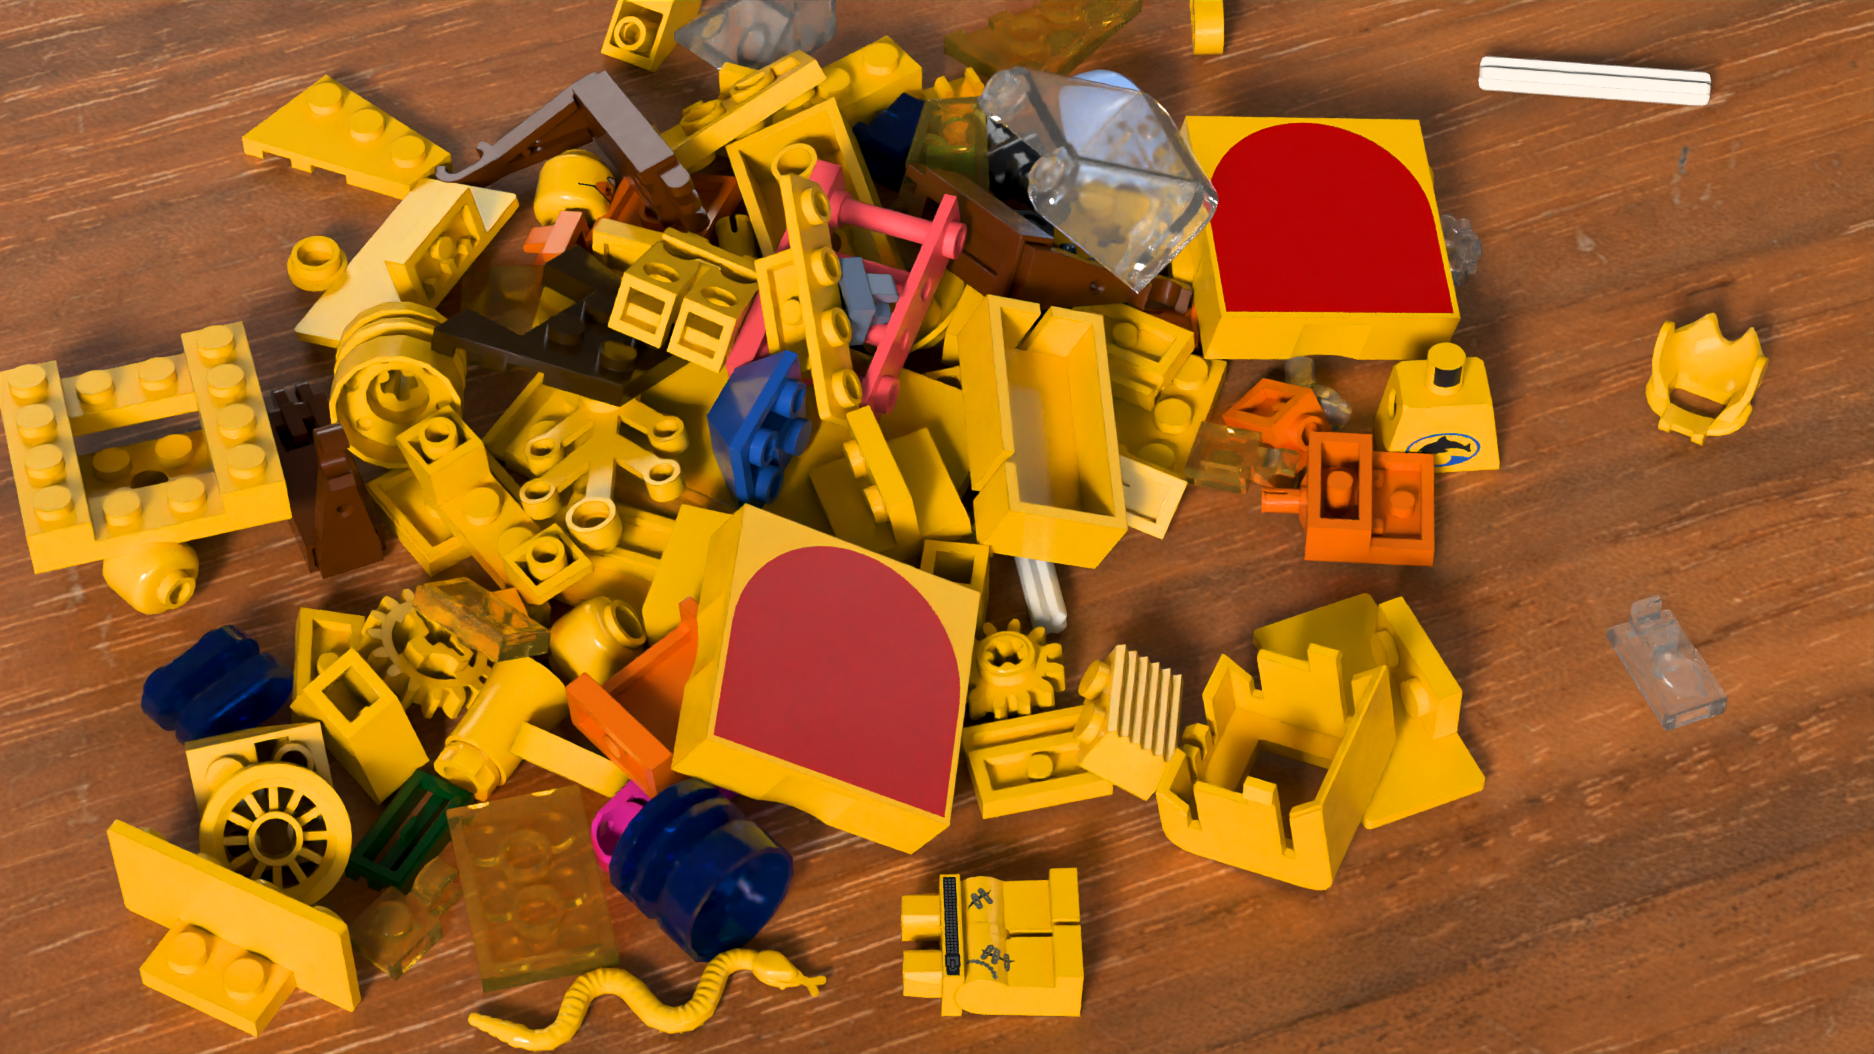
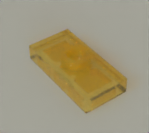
[412,577,551,662]

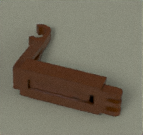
[435,71,710,233]
[894,162,1193,314]
[266,380,386,579]

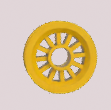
[199,761,352,906]

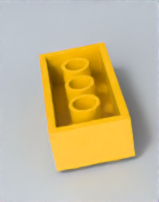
[725,97,906,323]

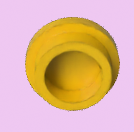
[287,236,348,292]

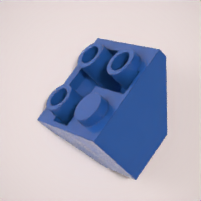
[707,350,812,510]

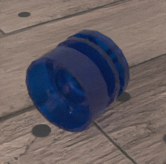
[609,778,794,962]

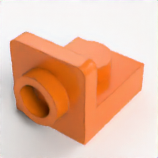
[1222,378,1333,473]

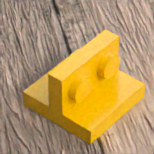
[807,405,973,562]

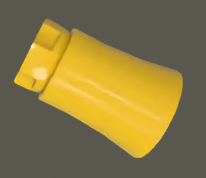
[434,652,570,802]

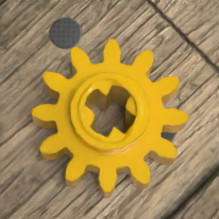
[966,619,1066,722]

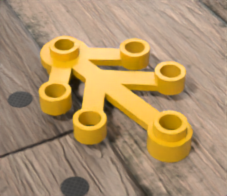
[519,394,690,556]

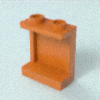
[565,596,699,806]

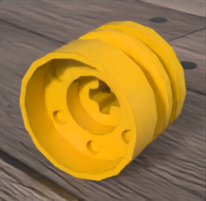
[329,301,467,469]

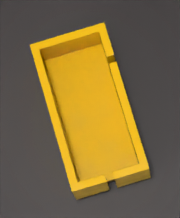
[957,294,1128,569]

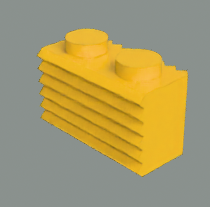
[1073,644,1184,801]

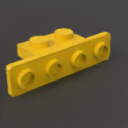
[754,173,862,428]

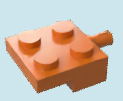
[1261,431,1435,567]

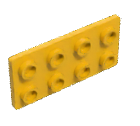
[294,178,520,348]
[1253,593,1485,829]
[107,819,361,1038]

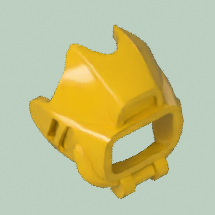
[1645,312,1769,446]

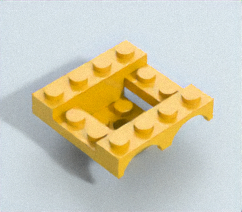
[0,321,292,574]

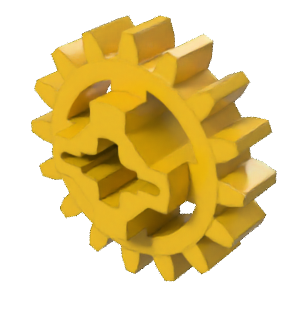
[357,589,501,719]

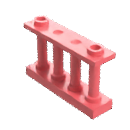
[725,159,967,423]

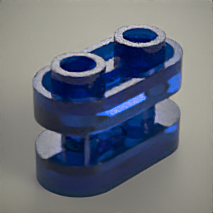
[141,625,294,747]

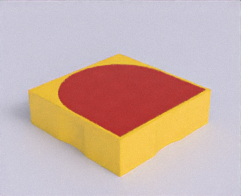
[1170,116,1461,360]
[671,503,980,855]

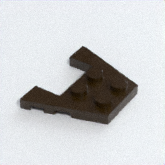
[431,245,690,407]

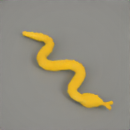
[468,948,826,1052]

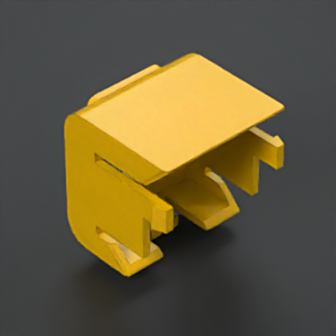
[1155,643,1397,890]

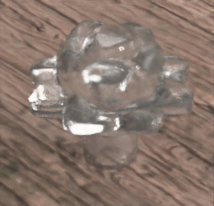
[1440,214,1482,286]

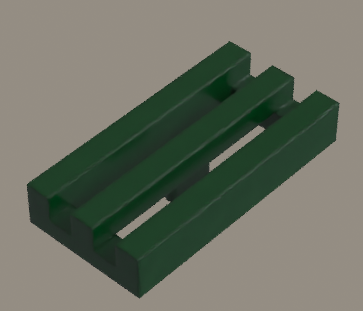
[345,768,476,903]

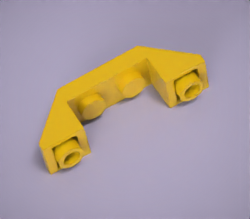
[395,404,594,605]

